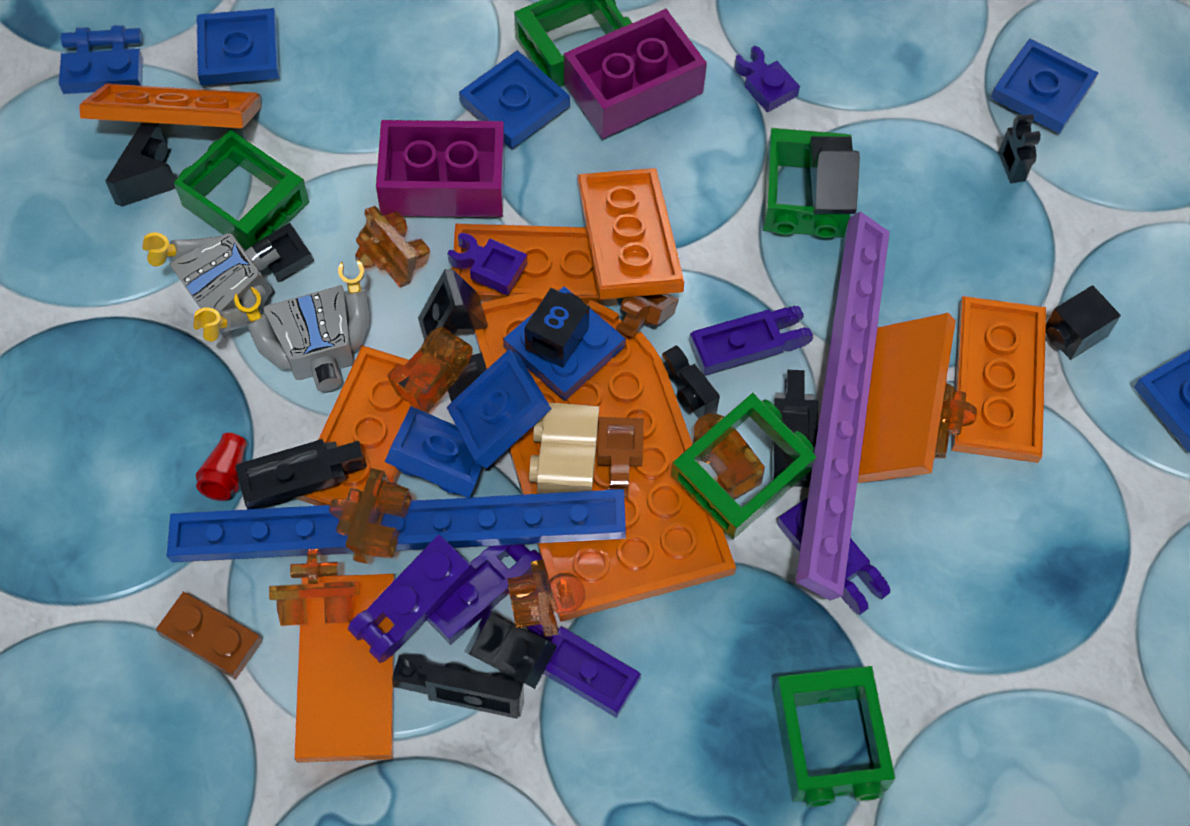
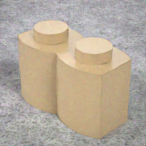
[529,402,599,494]

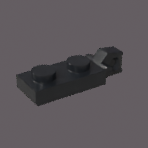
[772,369,818,487]
[235,439,367,509]
[392,654,524,719]

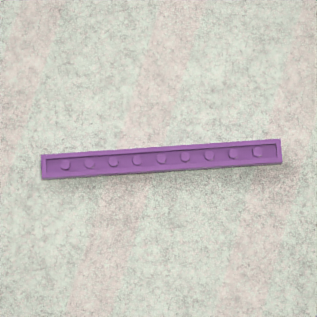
[796,211,890,601]

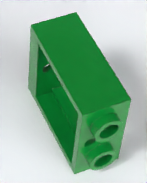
[514,0,632,87]
[763,128,852,238]
[173,130,309,251]
[671,392,817,540]
[773,666,895,807]

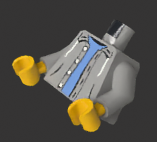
[142,232,280,342]
[233,260,370,392]

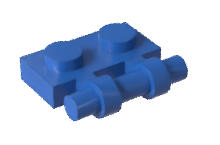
[59,25,143,94]

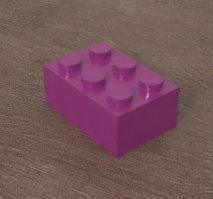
[564,8,707,139]
[376,120,505,217]

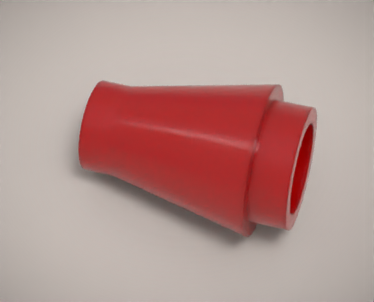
[195,433,247,501]

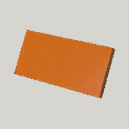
[79,84,261,128]
[577,168,685,300]
[452,223,618,306]
[951,296,1046,463]
[857,313,956,483]
[295,345,443,506]
[294,574,395,763]

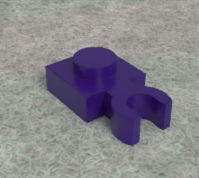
[734,46,800,113]
[447,233,527,295]

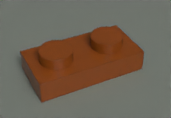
[155,591,263,680]

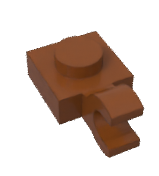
[616,294,679,337]
[597,417,644,498]

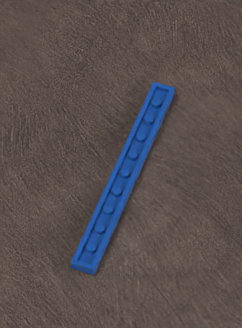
[167,489,626,563]

